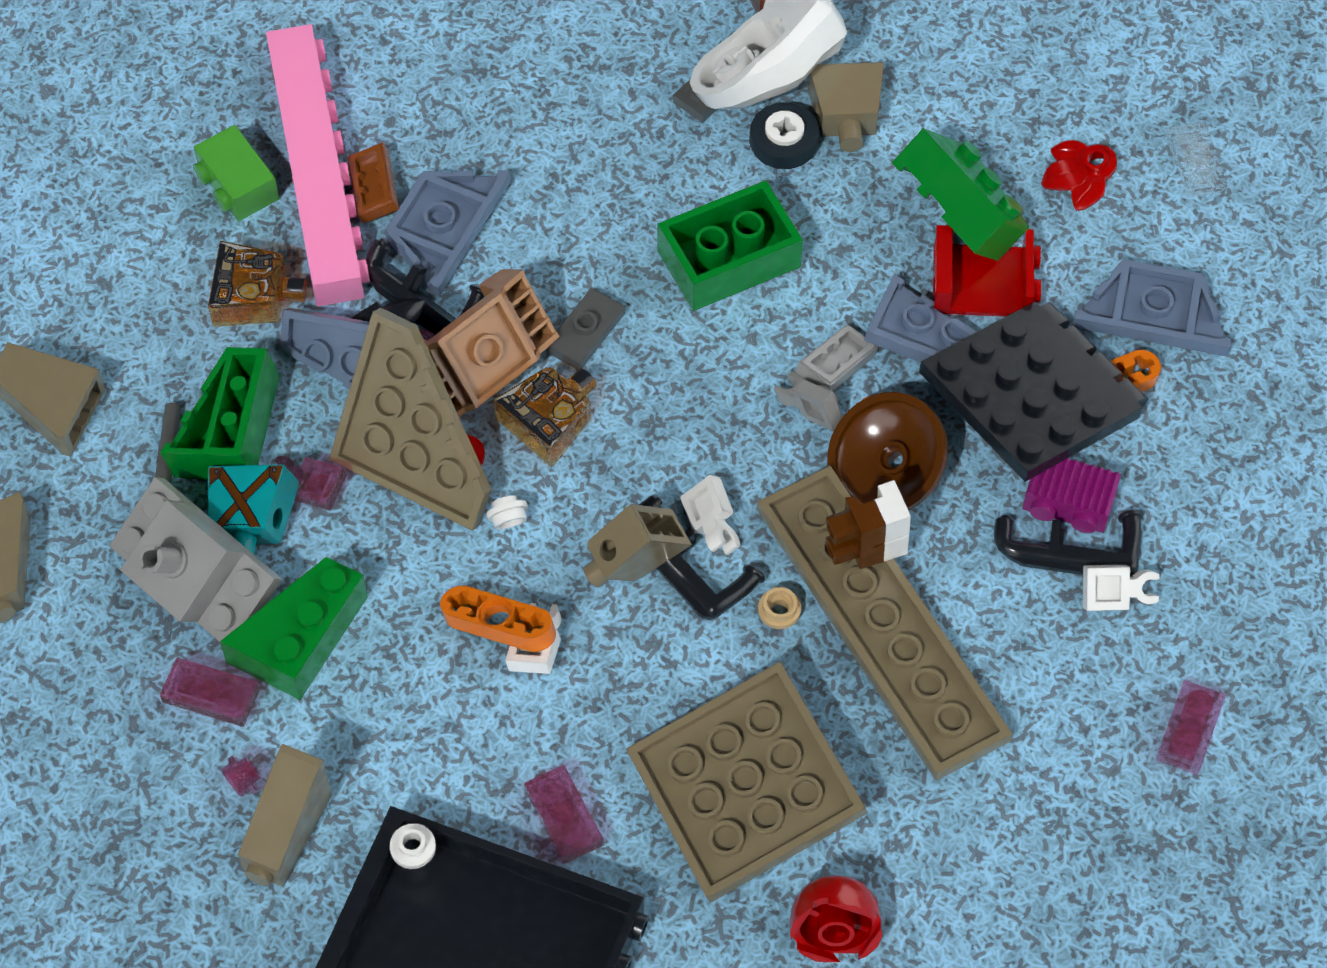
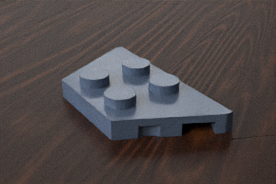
[385,170,511,297]
[1072,259,1231,357]

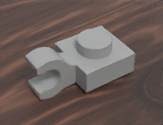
[774,372,842,431]

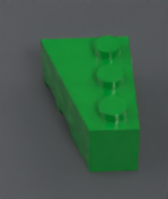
[892,128,1029,261]
[160,347,280,480]

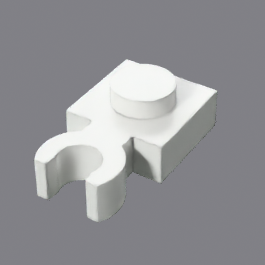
[1083,565,1159,611]
[505,603,561,674]

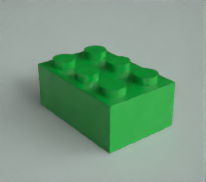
[657,180,803,311]

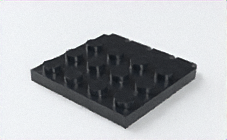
[919,302,1148,482]

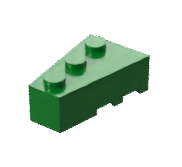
[220,557,368,700]

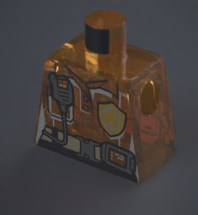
[208,241,307,327]
[494,367,597,467]

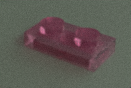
[160,657,260,727]
[1155,680,1226,775]
[524,765,604,864]

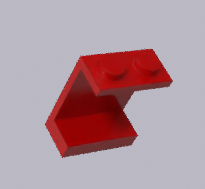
[933,225,1041,317]

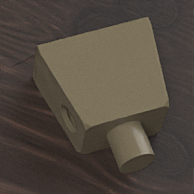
[808,62,884,152]
[583,504,692,587]

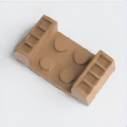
[424,269,560,417]

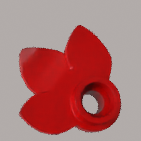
[1041,140,1118,211]

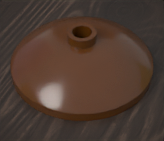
[827,392,948,511]

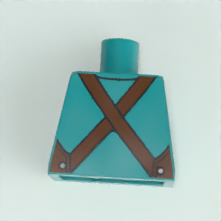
[208,464,299,555]

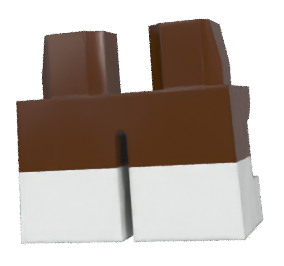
[825,480,911,569]

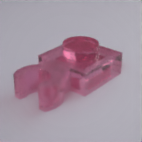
[275,456,347,511]

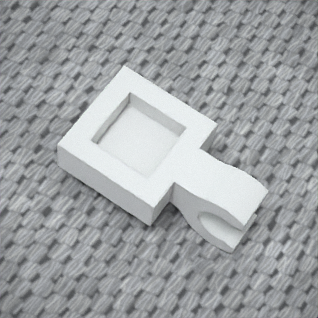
[680,475,740,555]

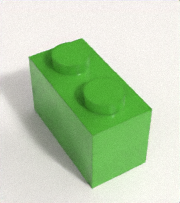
[193,124,280,222]

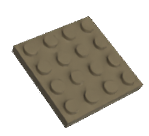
[626,662,868,903]

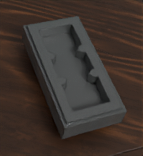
[546,288,625,370]

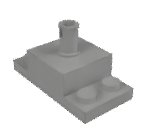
[109,477,283,642]

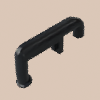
[366,238,484,335]
[639,496,765,620]
[994,510,1143,577]

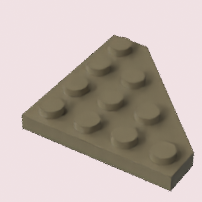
[329,308,492,531]

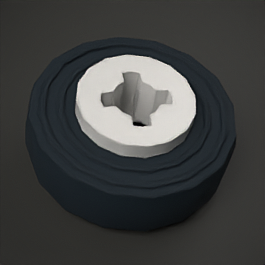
[749,103,819,169]

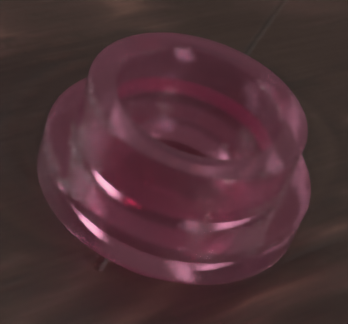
[221,754,262,797]

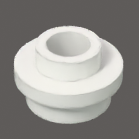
[486,495,528,530]
[390,824,436,869]

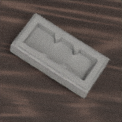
[795,324,879,391]

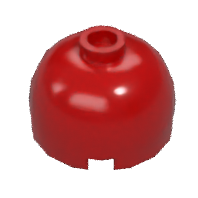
[790,875,882,963]

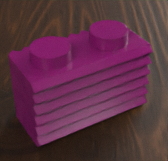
[1022,458,1121,533]

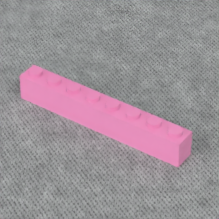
[266,24,370,307]

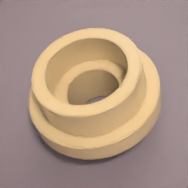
[758,587,801,629]

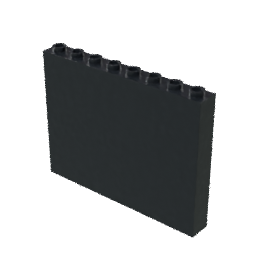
[315,806,649,968]

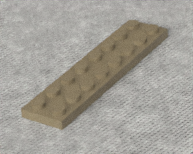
[757,466,1013,781]

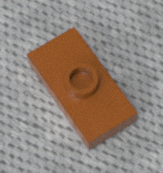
[347,142,399,224]

